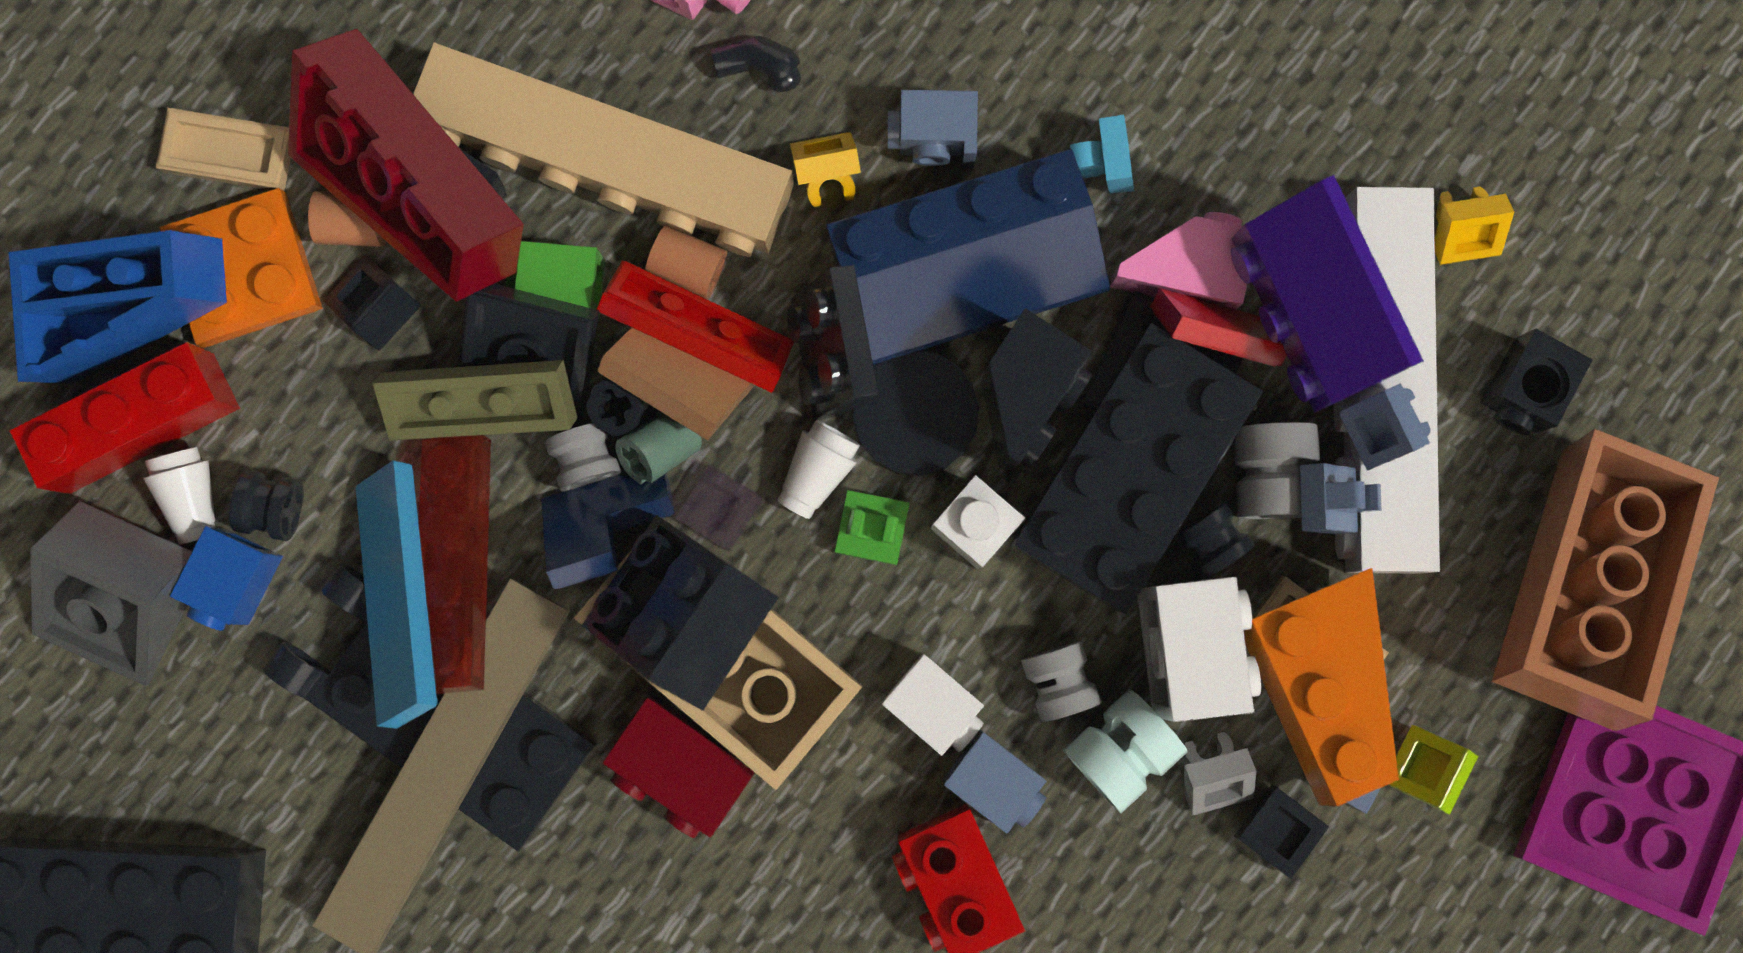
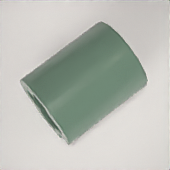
[615,412,702,484]

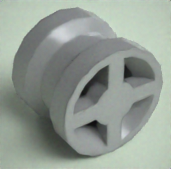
[545,423,621,491]

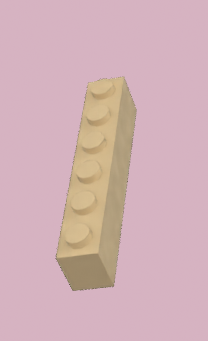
[413,43,794,257]

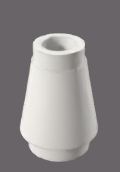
[777,420,860,519]
[143,447,215,545]

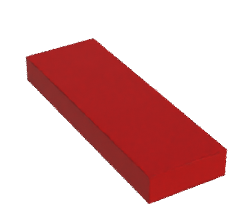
[597,260,794,393]

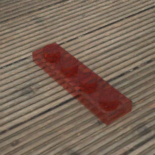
[419,435,491,694]

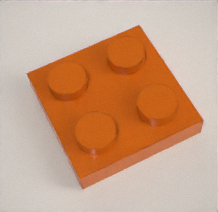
[159,188,323,348]

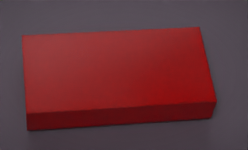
[1150,288,1287,367]

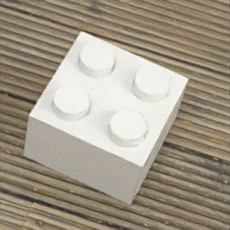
[1137,577,1261,722]

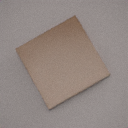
[597,328,755,440]

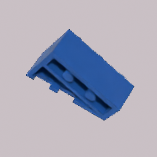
[8,230,227,384]

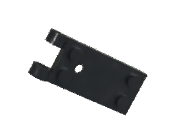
[263,563,597,852]

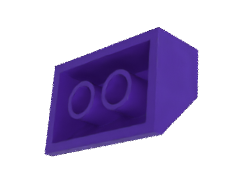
[1231,175,1424,413]

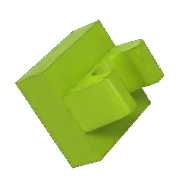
[1388,724,1478,815]

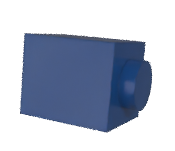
[170,526,283,631]

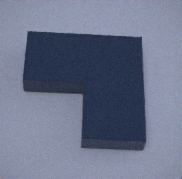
[541,472,675,589]

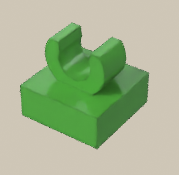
[835,490,910,566]

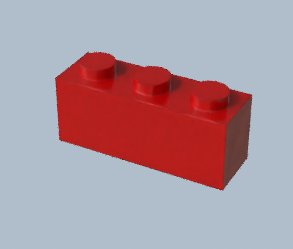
[9,342,240,494]

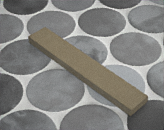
[313,579,570,953]

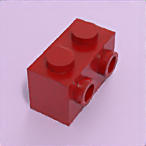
[891,803,1025,953]

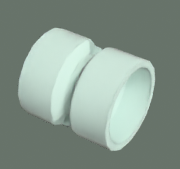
[1063,689,1188,813]

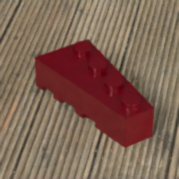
[288,28,524,302]

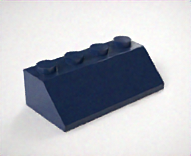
[827,149,1110,365]

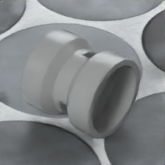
[1020,641,1102,722]

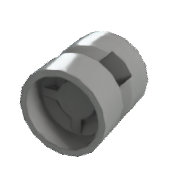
[1234,423,1320,519]

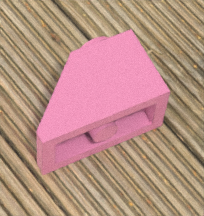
[1110,212,1247,310]

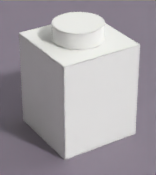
[931,475,1025,570]
[882,654,984,756]

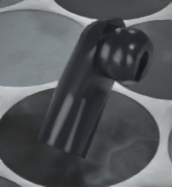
[710,36,801,92]

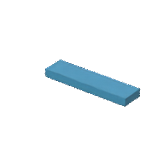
[356,460,437,728]

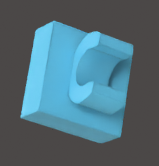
[1070,115,1134,194]

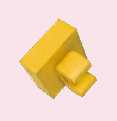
[790,132,861,207]
[1434,187,1515,265]

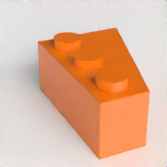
[1243,568,1399,807]

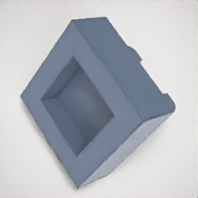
[1338,383,1431,471]
[1300,463,1382,534]

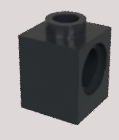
[1480,328,1593,435]

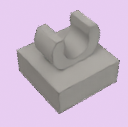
[1184,732,1256,816]

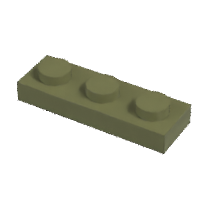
[372,360,577,441]

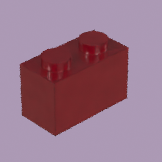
[602,695,755,838]

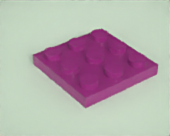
[1513,705,1743,936]

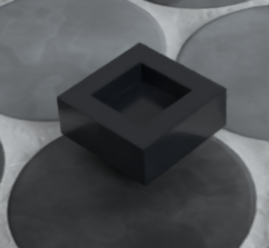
[1234,785,1329,879]

